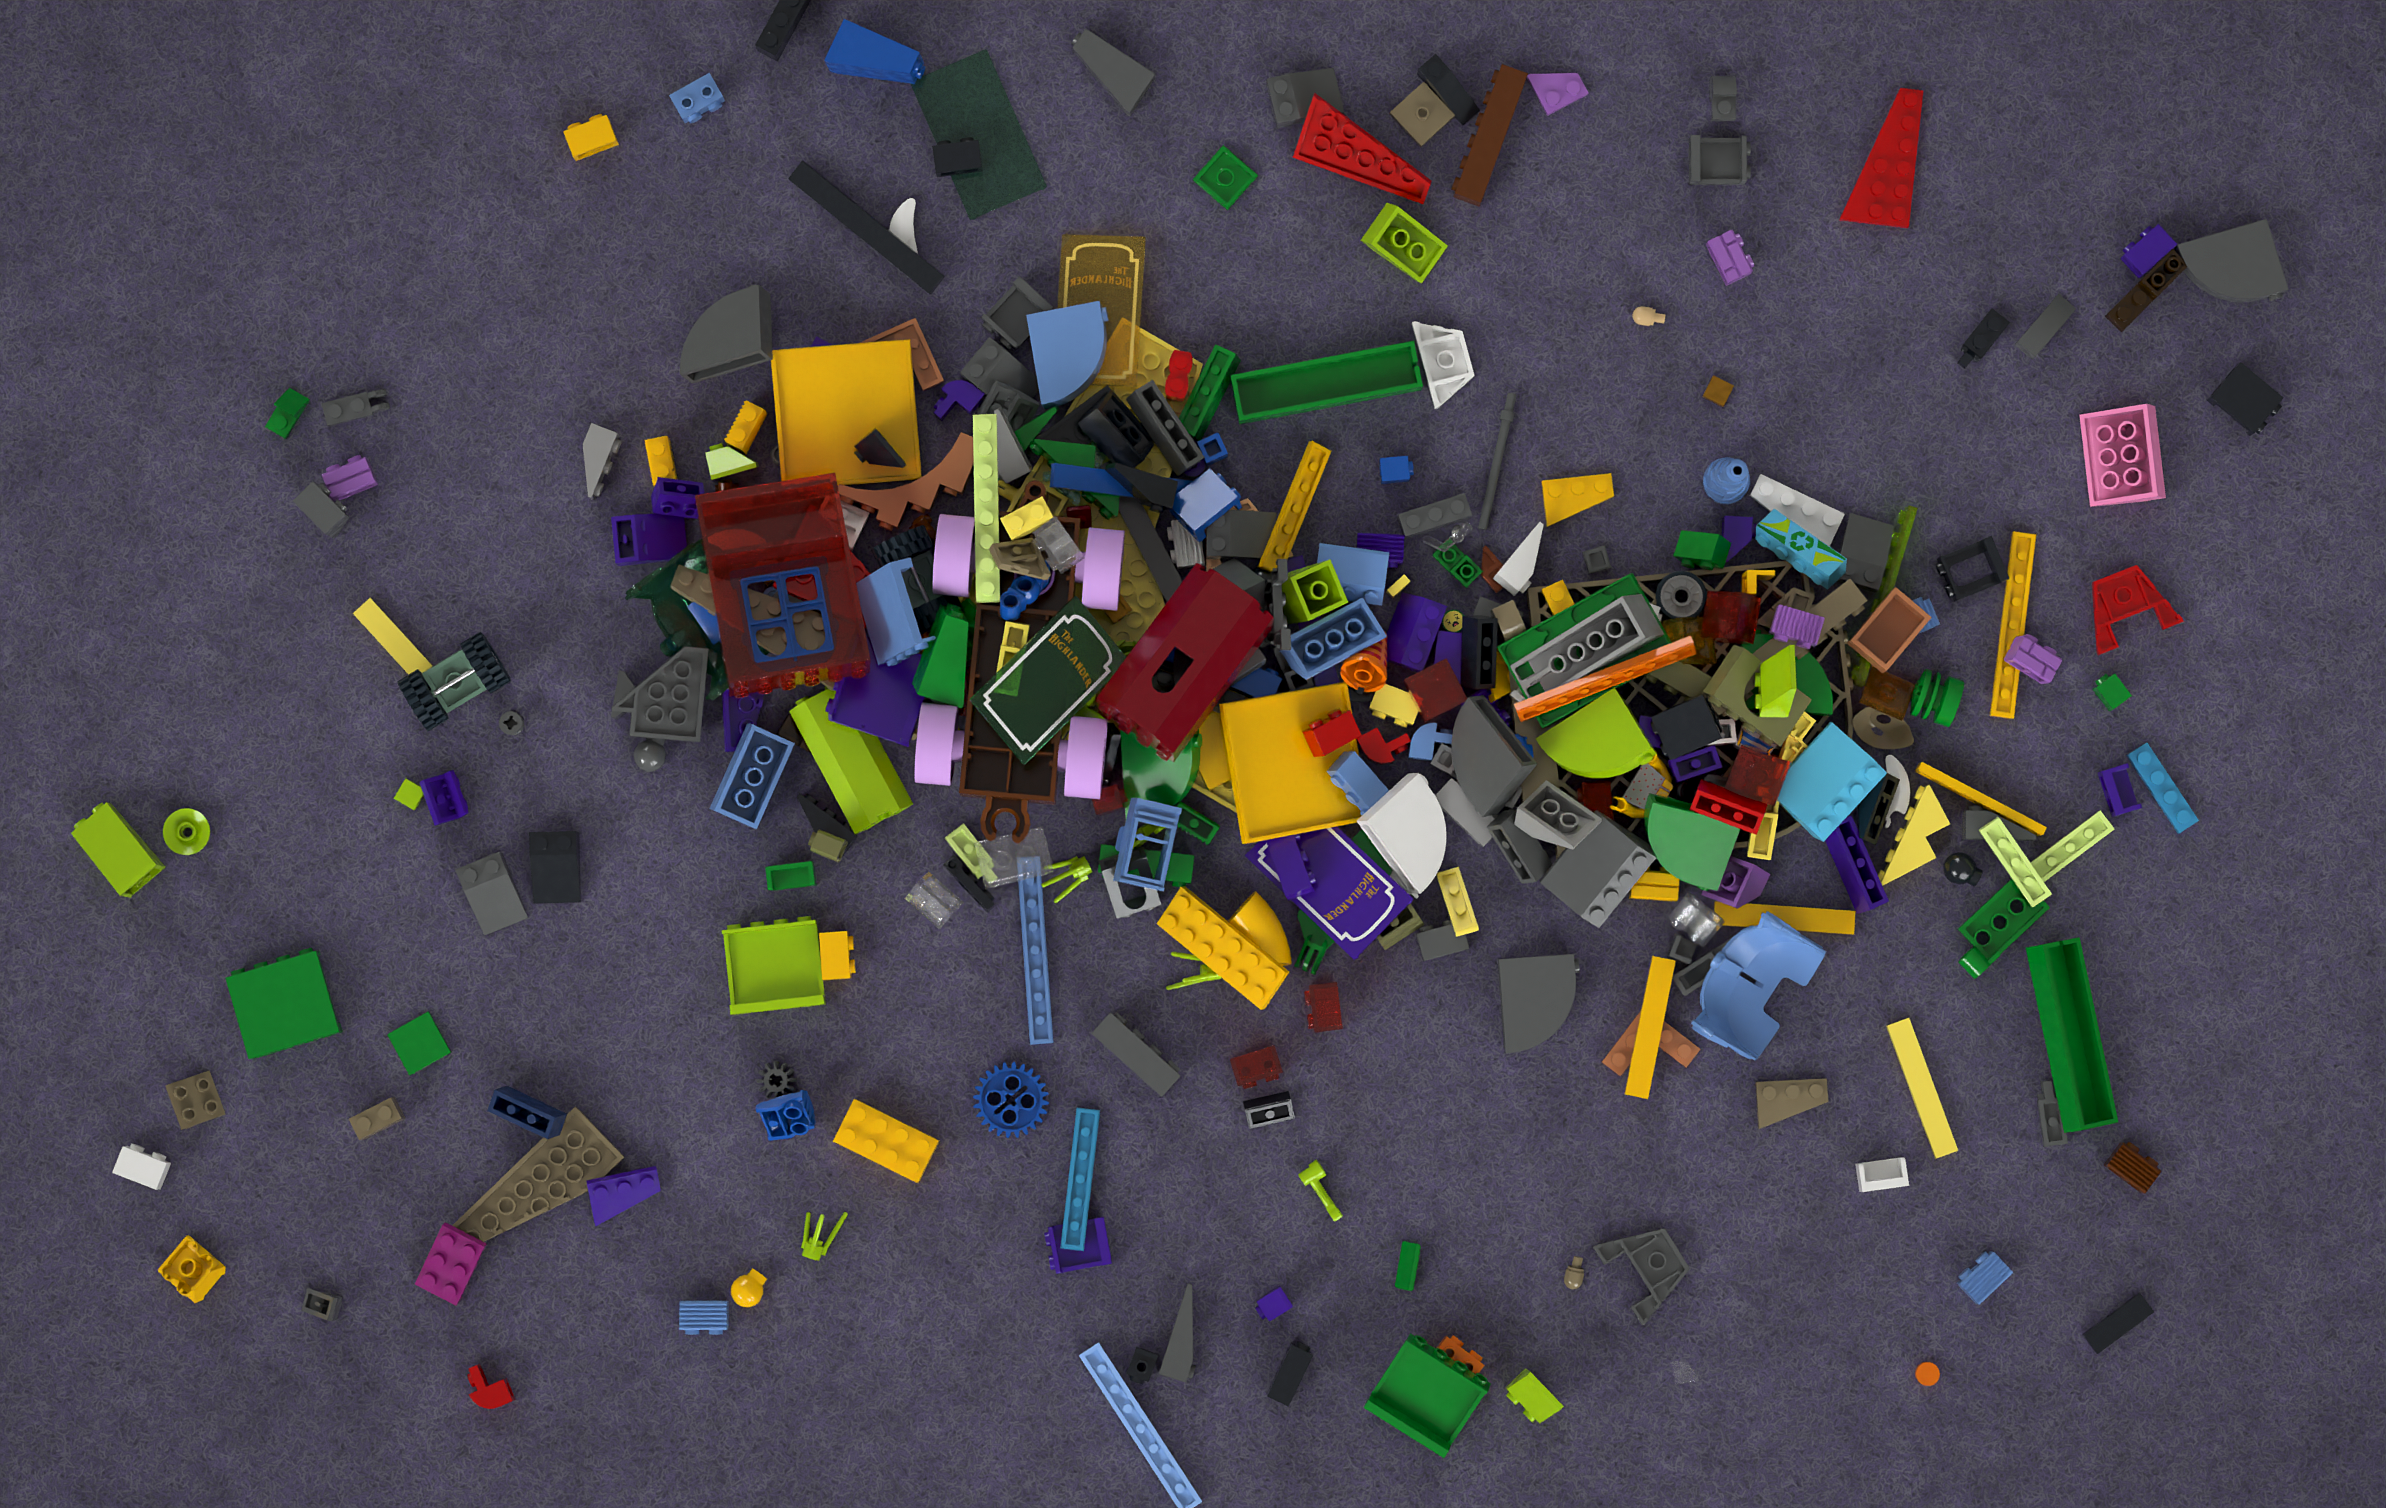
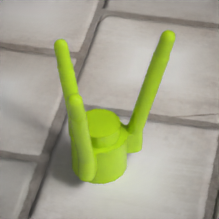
[1041,856,1092,903]
[1166,952,1221,990]
[801,1212,848,1261]

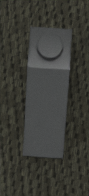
[1962,806,2036,841]

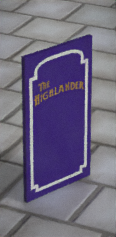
[1245,826,1414,960]

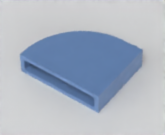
[1026,301,1109,409]

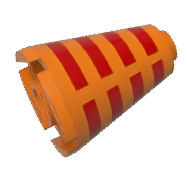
[1340,633,1387,692]

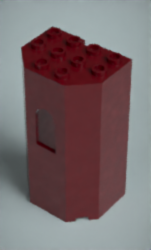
[1096,563,1274,762]

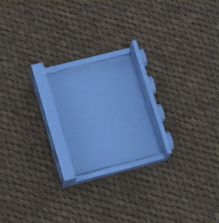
[854,557,936,667]

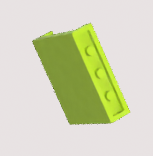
[722,916,826,1015]

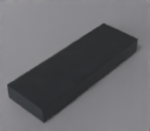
[2082,1293,2154,1354]

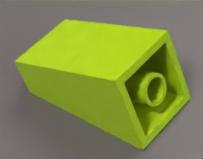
[71,802,166,898]

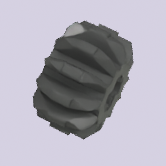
[756,1061,797,1099]

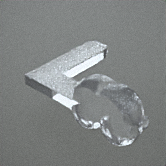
[1422,521,1473,553]

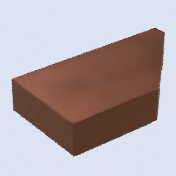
[1481,546,1503,593]

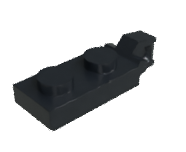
[1957,308,2010,369]
[1102,723,1121,786]
[943,855,995,912]

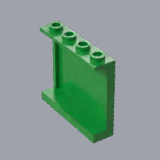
[225,948,343,1059]
[1364,1333,1491,1458]

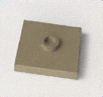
[1390,82,1455,147]

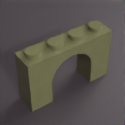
[1703,645,1812,747]

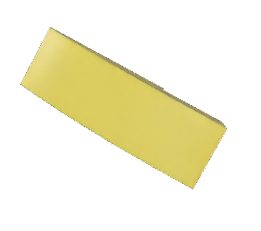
[993,621,1030,696]
[1747,784,1779,860]

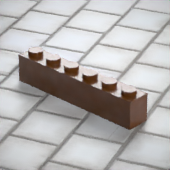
[1451,64,1528,207]

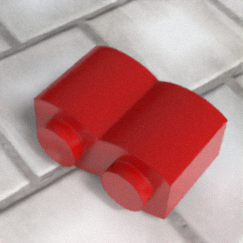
[1165,350,1193,402]

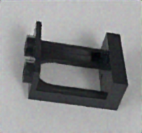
[1935,536,2010,602]

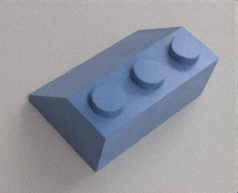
[1317,543,1389,606]

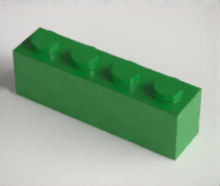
[1098,844,1194,887]

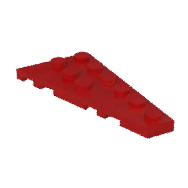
[1293,93,1432,204]

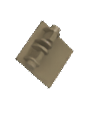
[165,1070,225,1130]

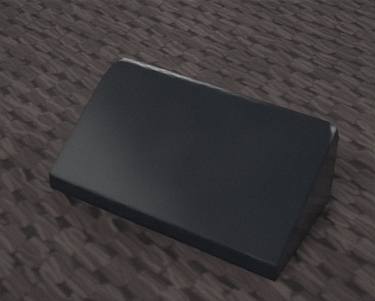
[1243,1091,1295,1129]

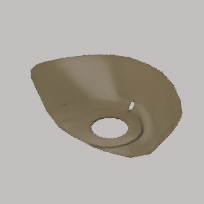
[1852,706,1914,749]

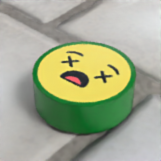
[1442,610,1464,633]

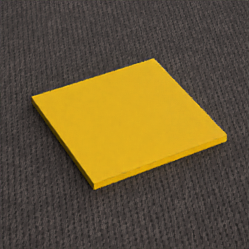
[771,339,922,490]
[1219,682,1362,844]

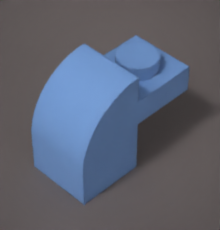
[1408,723,1453,761]

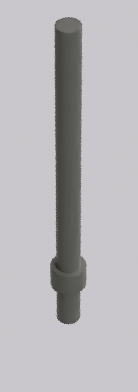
[1478,393,1517,530]

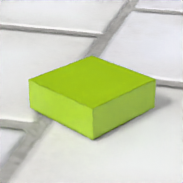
[394,778,424,810]

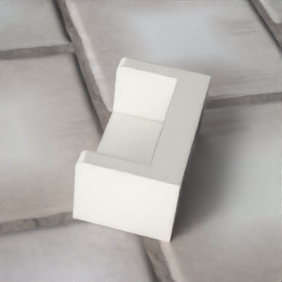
[1855,1157,1909,1192]

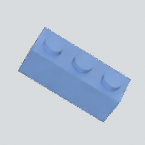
[1326,751,1389,815]

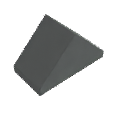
[611,671,636,719]
[301,1288,343,1321]

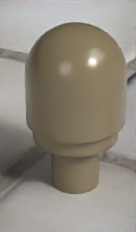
[1564,1256,1584,1289]

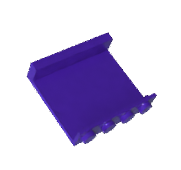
[825,628,926,747]

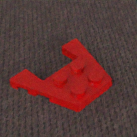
[2092,565,2184,655]

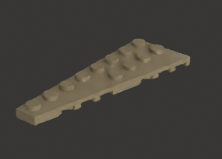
[671,565,856,691]

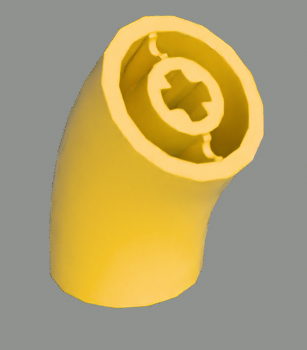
[1228,891,1292,966]

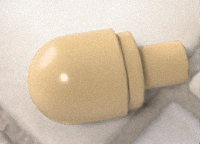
[1632,306,1665,326]

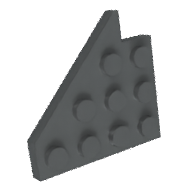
[611,646,708,742]

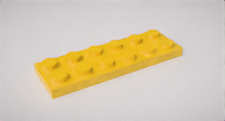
[1157,886,1289,1010]

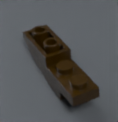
[2105,249,2187,332]

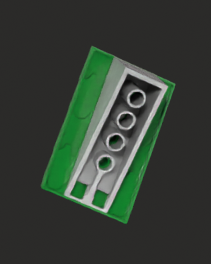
[1497,573,1672,728]

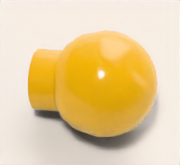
[731,1268,767,1307]

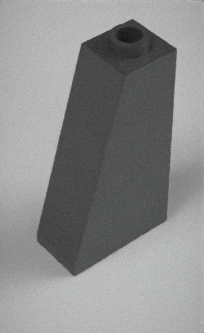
[1072,29,1155,116]

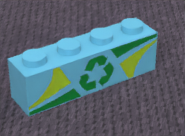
[1755,509,1847,590]

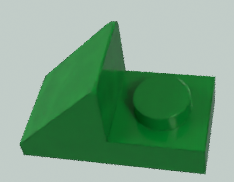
[265,388,310,439]

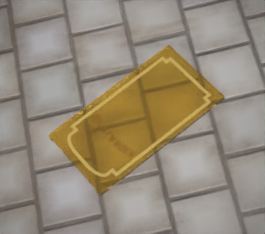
[1057,234,1146,387]

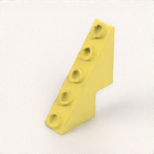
[1877,785,1950,886]

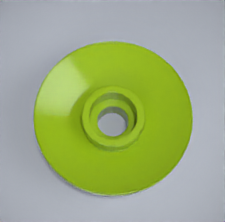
[163,808,210,855]

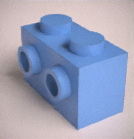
[669,73,725,124]

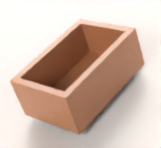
[1847,587,1932,673]

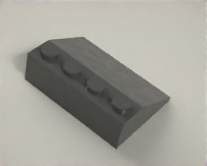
[1540,810,1656,928]

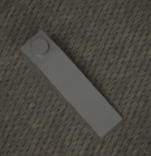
[1159,1283,1196,1383]

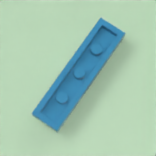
[2126,743,2199,834]

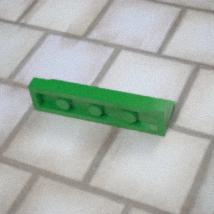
[1179,344,1241,442]

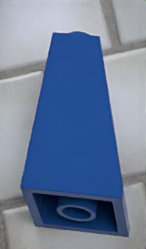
[824,19,926,84]

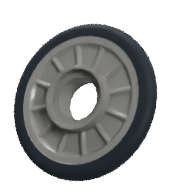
[1656,571,1707,622]

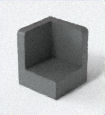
[1667,934,1697,965]

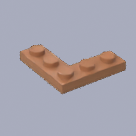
[860,318,944,391]
[1602,1010,1700,1076]

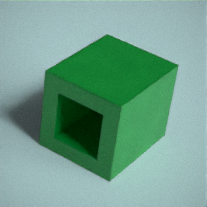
[2092,674,2132,711]

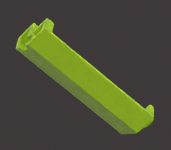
[789,686,913,834]

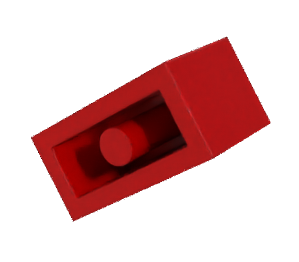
[1303,708,1361,757]

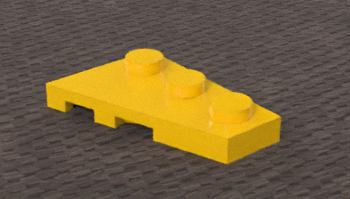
[1541,473,1614,527]

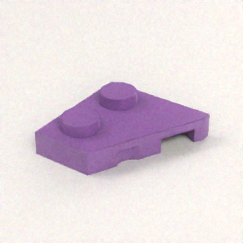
[1527,73,1589,116]

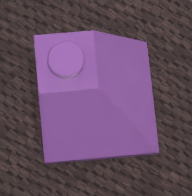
[1701,856,1770,909]

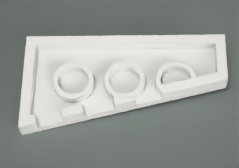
[1750,474,1845,547]

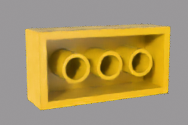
[833,1099,940,1183]

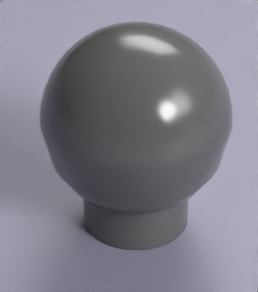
[634,738,666,772]

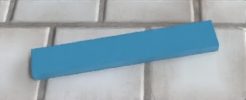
[1060,1108,1100,1251]

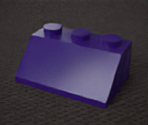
[1387,592,1447,674]

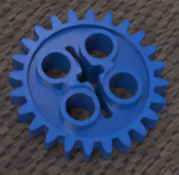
[973,1062,1049,1138]

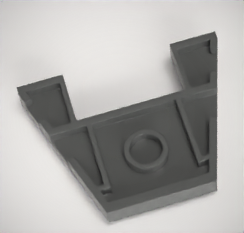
[1264,559,1291,650]
[1593,1228,1690,1325]

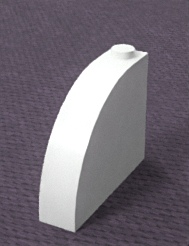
[1357,773,1446,894]

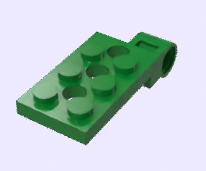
[1957,878,2050,979]

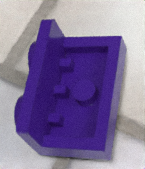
[419,770,469,826]

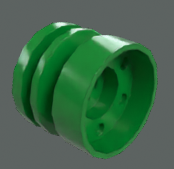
[1910,669,1964,727]

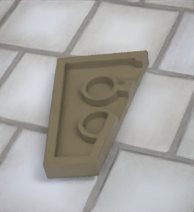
[1755,1078,1828,1129]

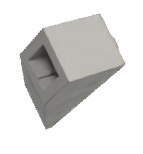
[583,423,621,500]

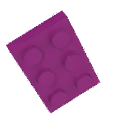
[415,1222,486,1306]

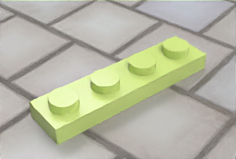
[2030,810,2114,882]
[1979,817,2052,907]

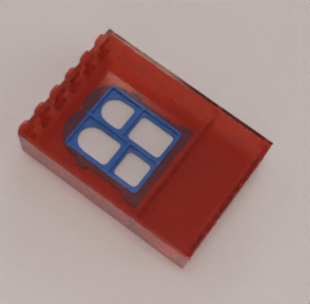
[695,473,871,698]

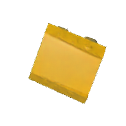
[158,1235,226,1303]

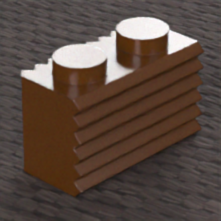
[2104,1142,2161,1194]

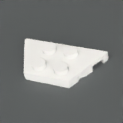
[1412,321,1474,409]

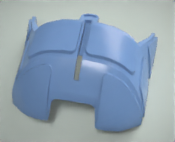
[1691,911,1827,1061]

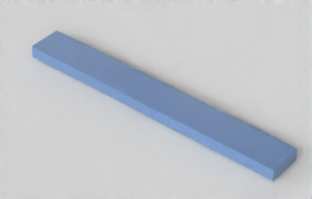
[1017,856,1054,1045]

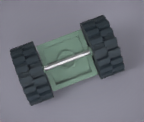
[871,525,965,634]
[397,631,511,731]

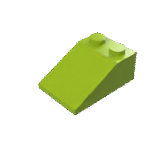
[1360,203,1448,284]
[1754,645,1797,717]
[1505,1368,1564,1423]

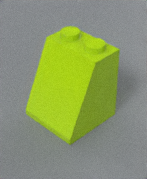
[1282,559,1348,624]

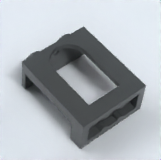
[1099,847,1161,919]

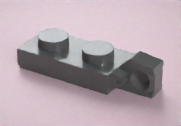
[2037,1080,2068,1147]

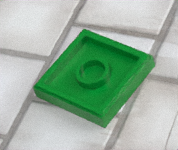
[1193,145,1258,211]
[387,1011,452,1076]

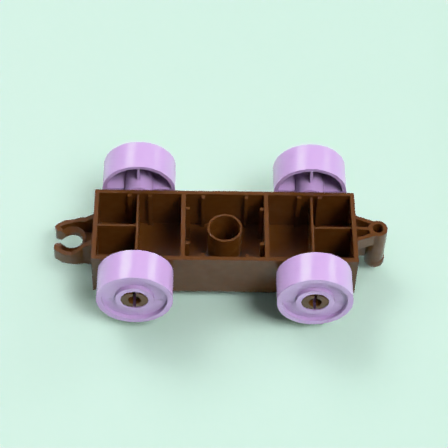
[915,480,1125,844]

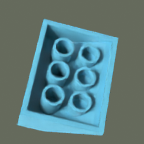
[1767,722,1887,842]

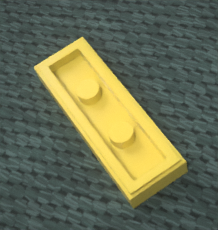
[1436,867,1479,937]

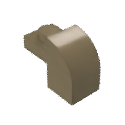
[1491,600,1526,642]

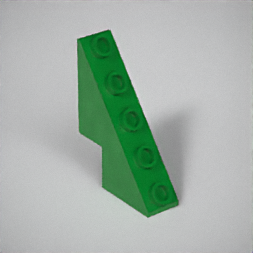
[1030,439,1120,520]

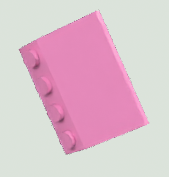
[2079,404,2166,507]

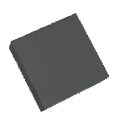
[1582,545,1611,574]

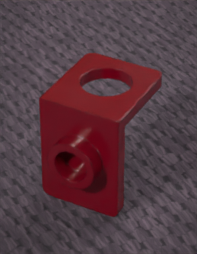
[1066,505,1092,529]

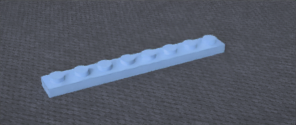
[1079,1342,1202,1508]

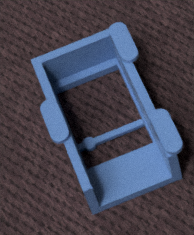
[1113,798,1182,891]

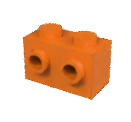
[1437,1335,1485,1374]

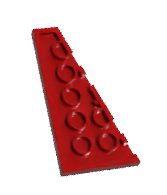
[1839,88,1923,228]

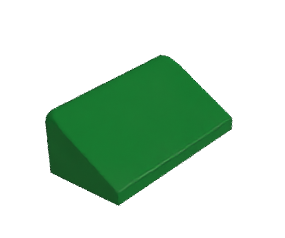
[1395,1241,1421,1291]

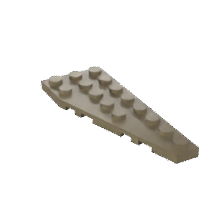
[452,1106,625,1242]

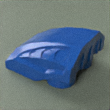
[756,1090,816,1141]

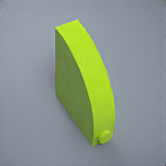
[1536,687,1657,778]

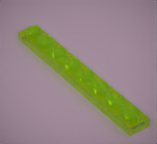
[1850,505,1918,687]

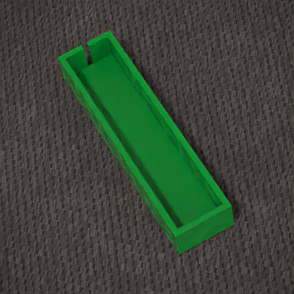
[1230,341,1423,425]
[2026,937,2118,1133]

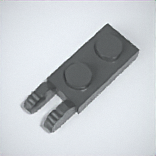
[322,389,390,427]

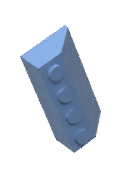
[1280,598,1387,680]

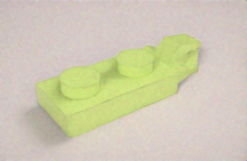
[945,823,997,886]

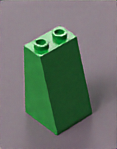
[912,603,968,709]

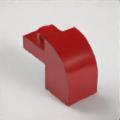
[1356,728,1411,765]
[467,1364,516,1409]

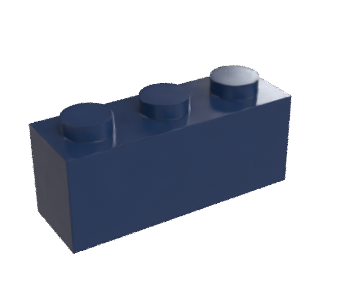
[487,1086,567,1139]

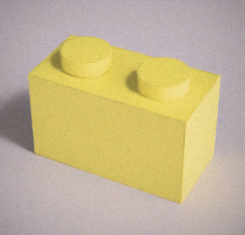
[1000,497,1055,541]
[1369,684,1423,728]

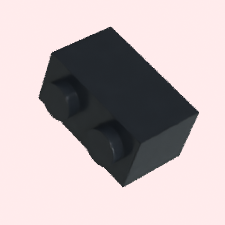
[932,137,983,177]

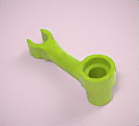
[1298,1159,1343,1222]

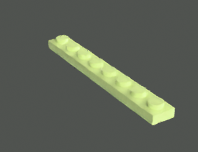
[973,414,1001,603]

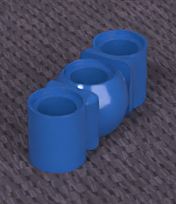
[1000,560,1050,621]

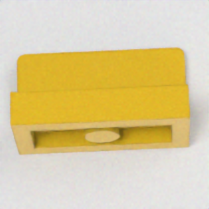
[1742,570,1775,598]

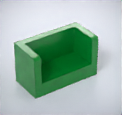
[765,861,817,891]

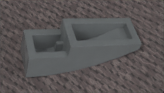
[2015,294,2076,359]
[1673,938,1731,996]

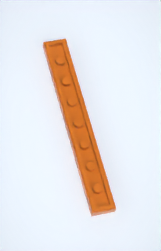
[1514,636,1697,722]

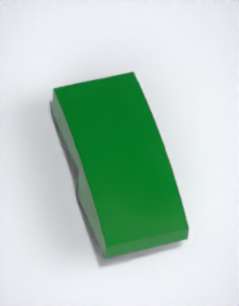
[1432,539,1483,588]

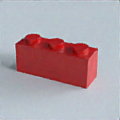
[1690,779,1768,835]

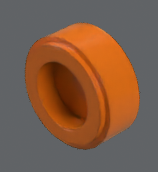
[1915,1362,1940,1386]

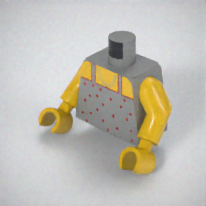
[1610,750,1674,818]

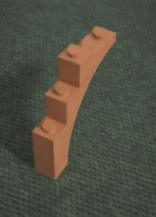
[836,432,974,531]

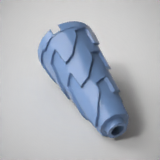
[1703,457,1750,504]

